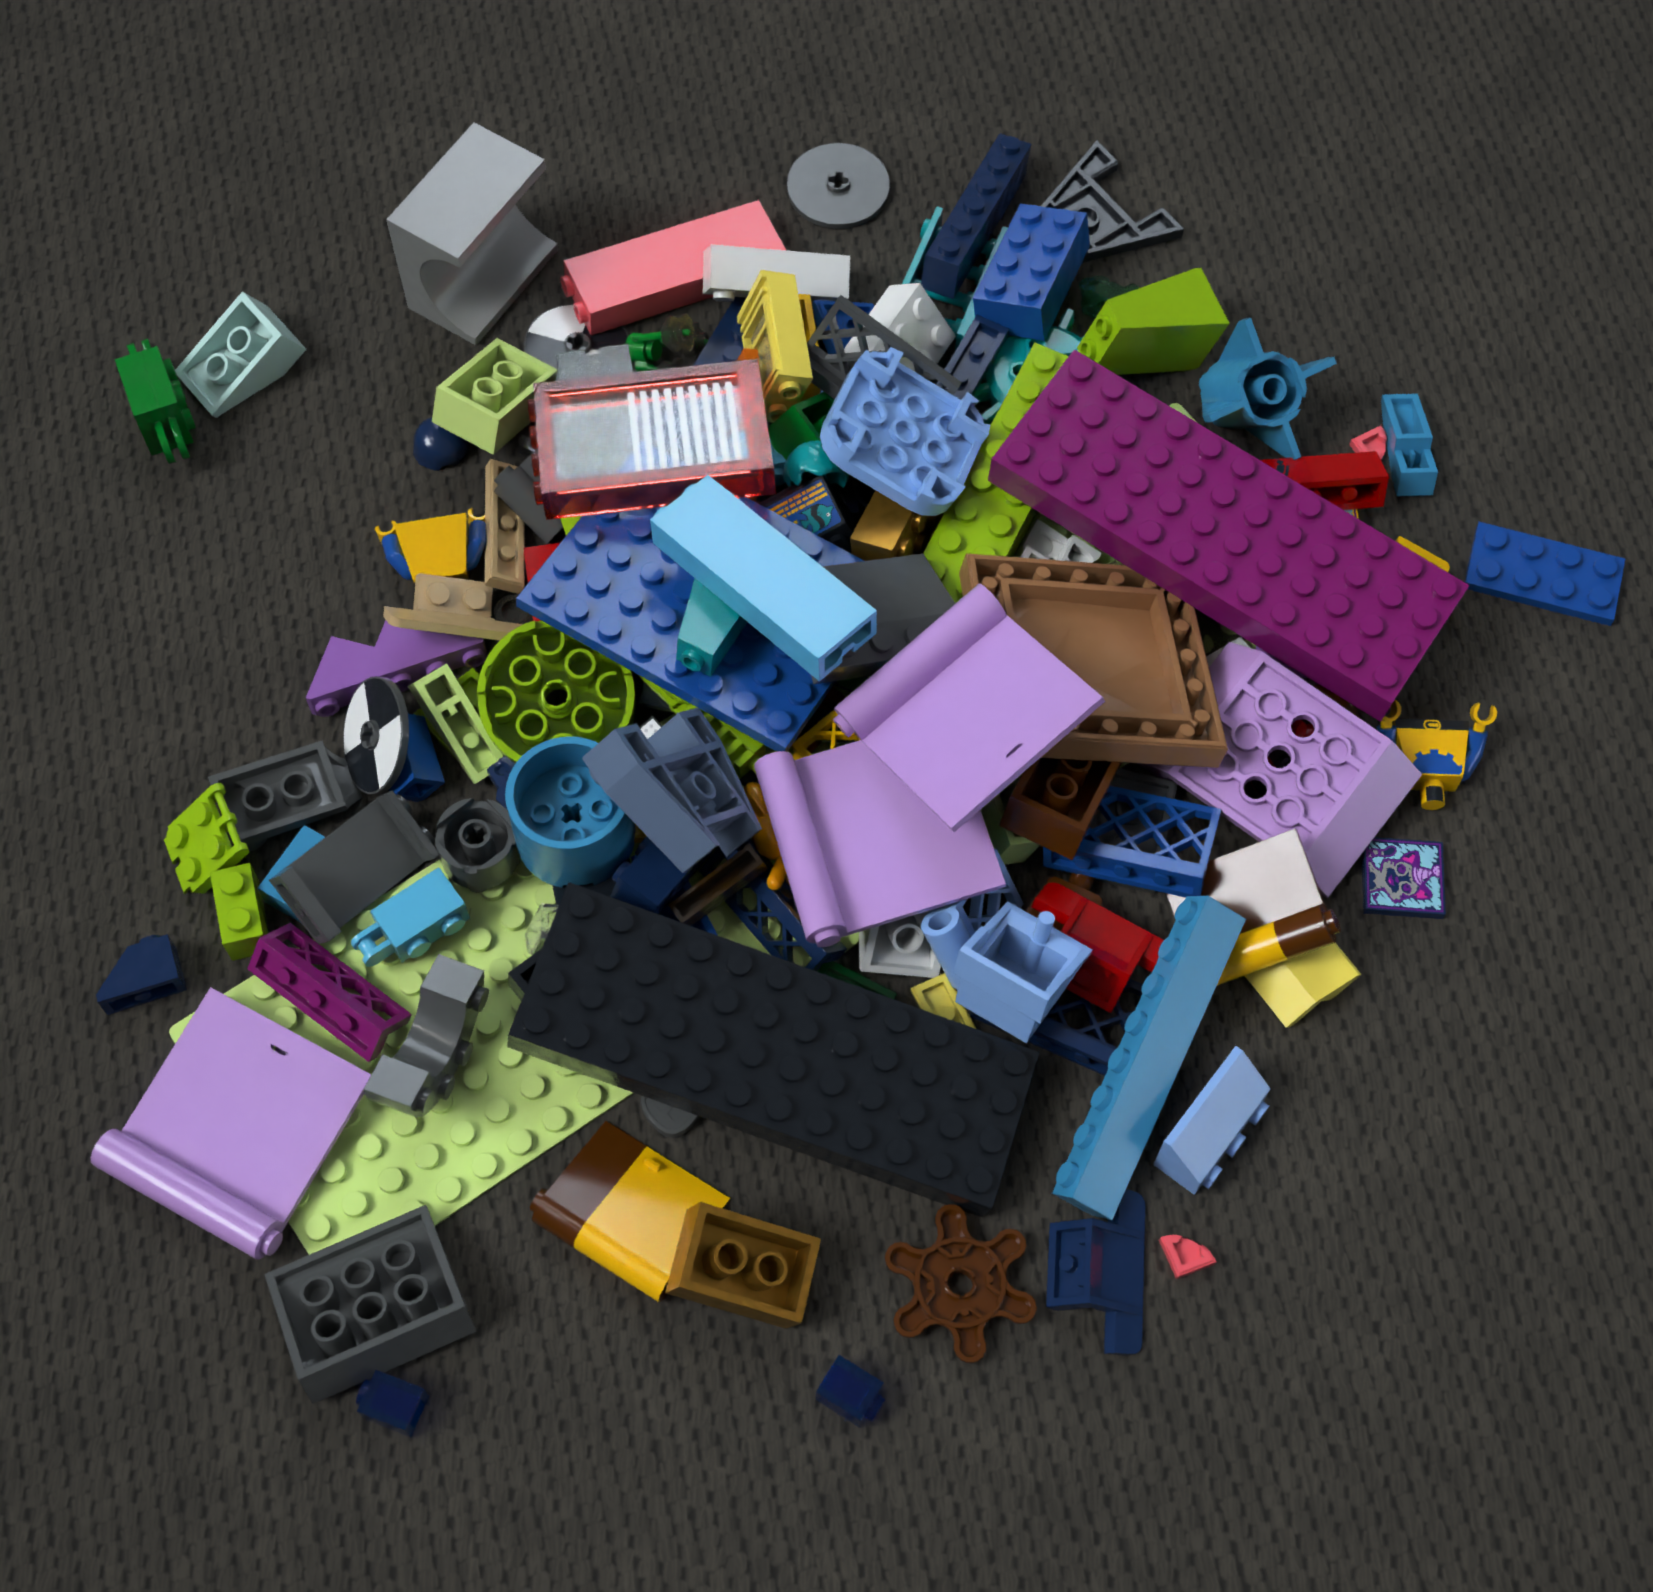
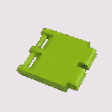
[164,783,249,894]

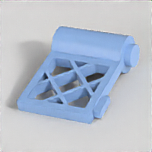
[921,848,1024,990]

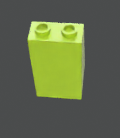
[1077,268,1230,375]

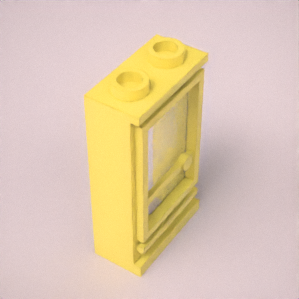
[737,270,813,423]

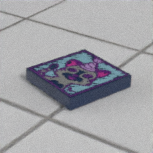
[1362,837,1446,919]

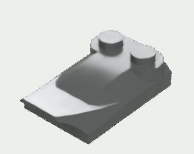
[208,741,363,851]

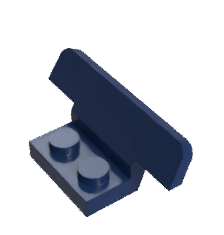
[1046,1189,1145,1356]

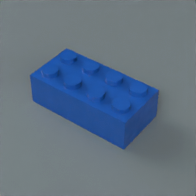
[973,204,1090,341]

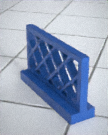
[1043,786,1221,897]

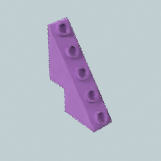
[306,620,488,717]

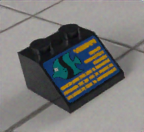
[758,474,857,553]

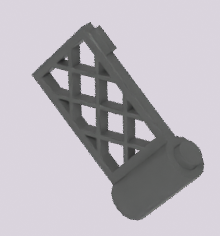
[494,387,645,544]

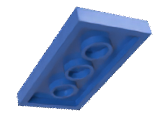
[1464,522,1625,626]

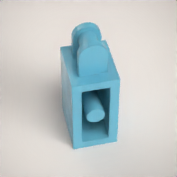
[351,867,470,967]

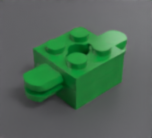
[115,338,196,464]

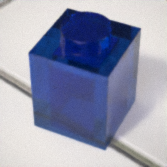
[816,1355,886,1428]
[356,1370,429,1437]

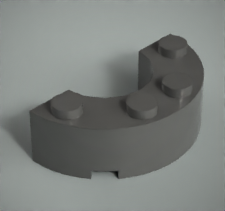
[363,954,489,1118]

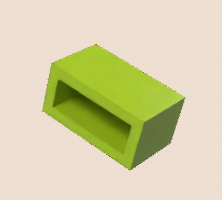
[210,863,269,961]

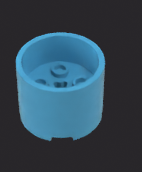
[505,737,635,888]

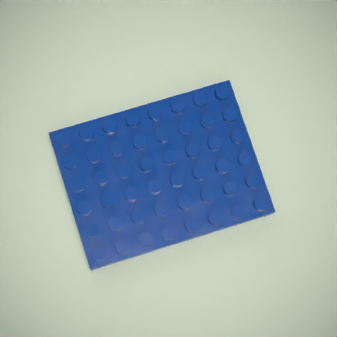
[516,441,864,752]

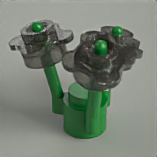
[625,314,709,399]

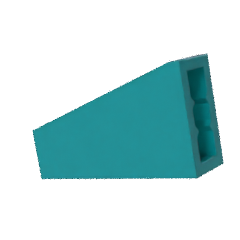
[676,579,747,677]

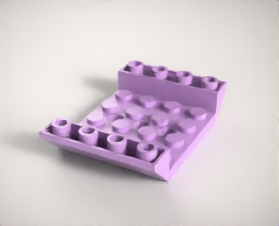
[1137,642,1422,899]

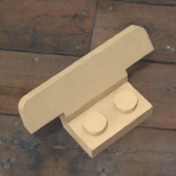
[383,573,523,640]

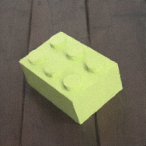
[432,338,558,455]

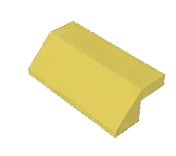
[1245,942,1362,1028]

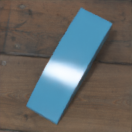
[1381,394,1438,496]

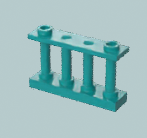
[902,206,1008,351]

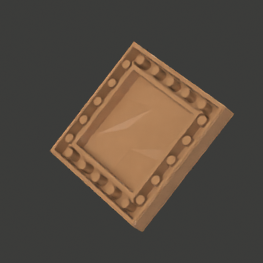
[959,553,1228,768]

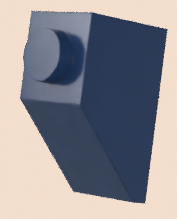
[96,934,187,1015]

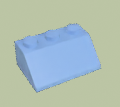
[1153,1046,1270,1195]

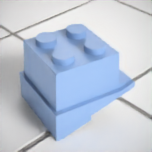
[953,901,1093,1044]

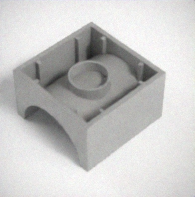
[386,123,558,345]

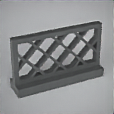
[807,295,962,399]

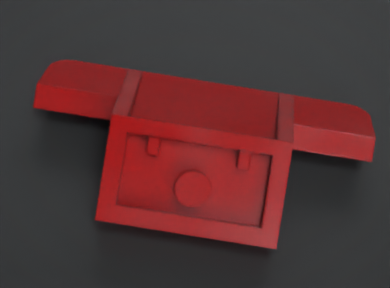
[1031,882,1164,1013]

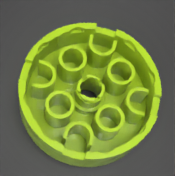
[477,620,636,764]

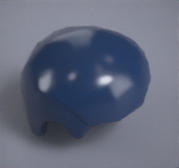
[413,417,470,471]

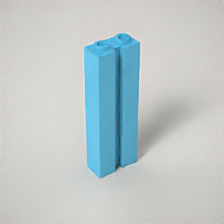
[650,475,877,682]

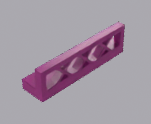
[247,923,412,1062]

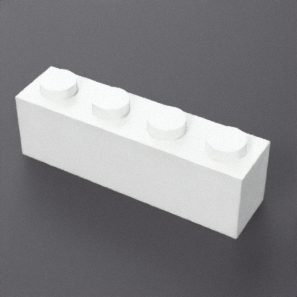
[703,244,850,302]

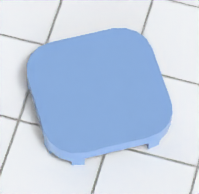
[820,347,990,516]

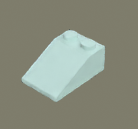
[175,291,306,418]

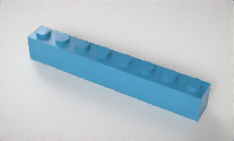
[1052,896,1246,1220]

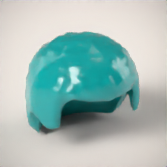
[783,440,849,488]

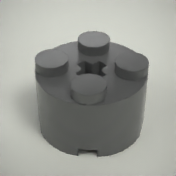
[435,798,521,893]

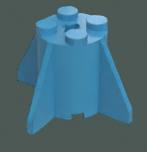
[1199,318,1337,460]

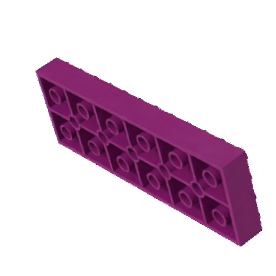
[988,349,1470,722]

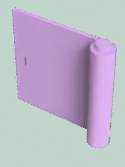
[833,583,1105,832]
[754,740,1006,947]
[91,987,371,1259]

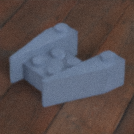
[582,708,762,873]

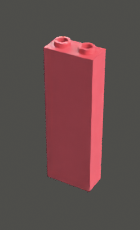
[560,200,787,336]

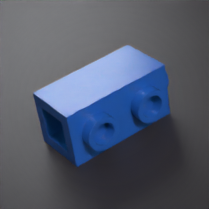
[389,714,445,802]

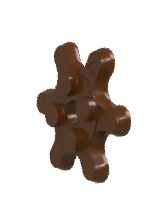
[885,1204,1037,1363]

